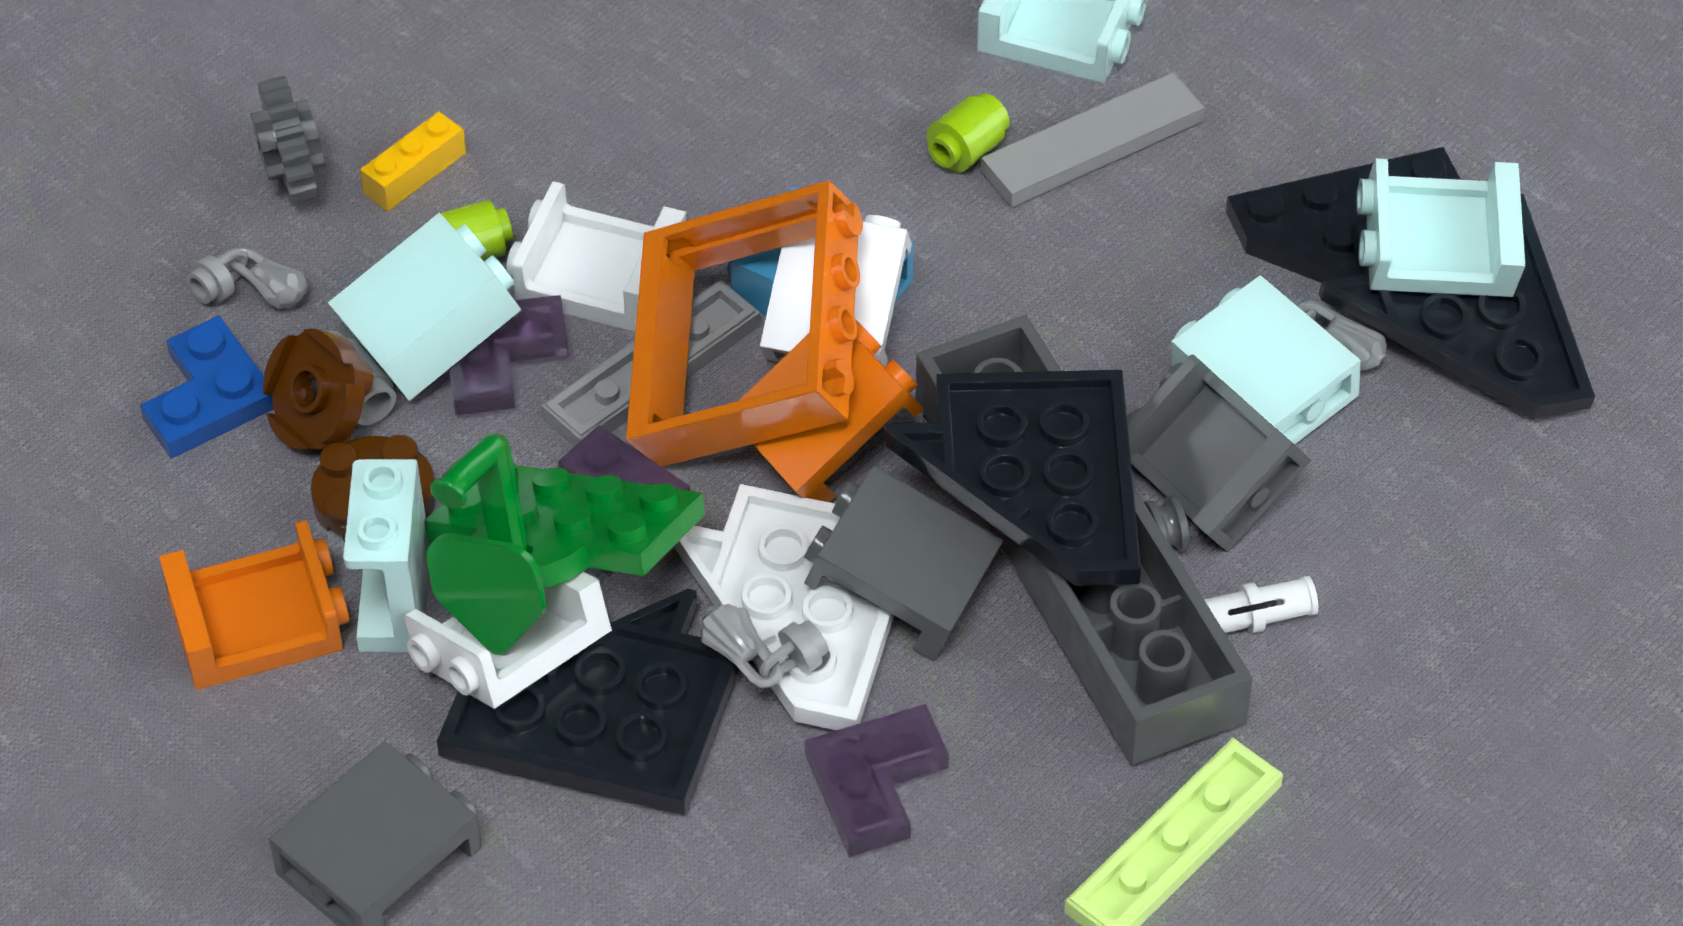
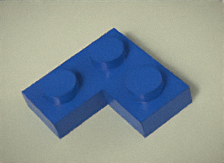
[140,315,274,459]

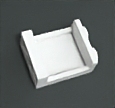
[507,181,686,332]
[760,215,912,366]
[404,571,612,709]

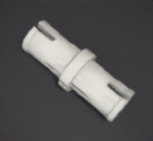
[1204,576,1319,634]

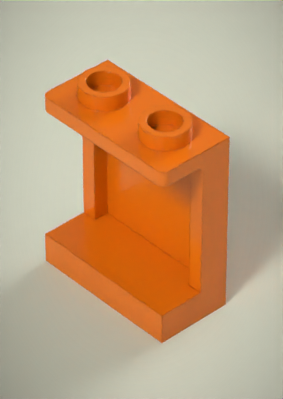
[738,320,924,503]
[159,520,350,690]

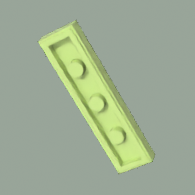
[1064,738,1283,926]

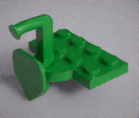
[424,433,705,655]

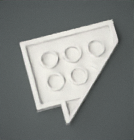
[673,484,894,735]

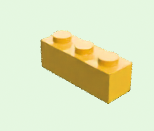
[360,111,466,212]

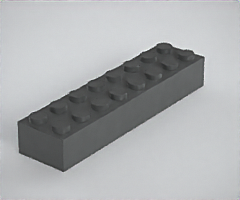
[916,315,1253,765]

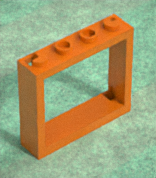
[626,180,863,468]

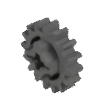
[250,76,325,204]

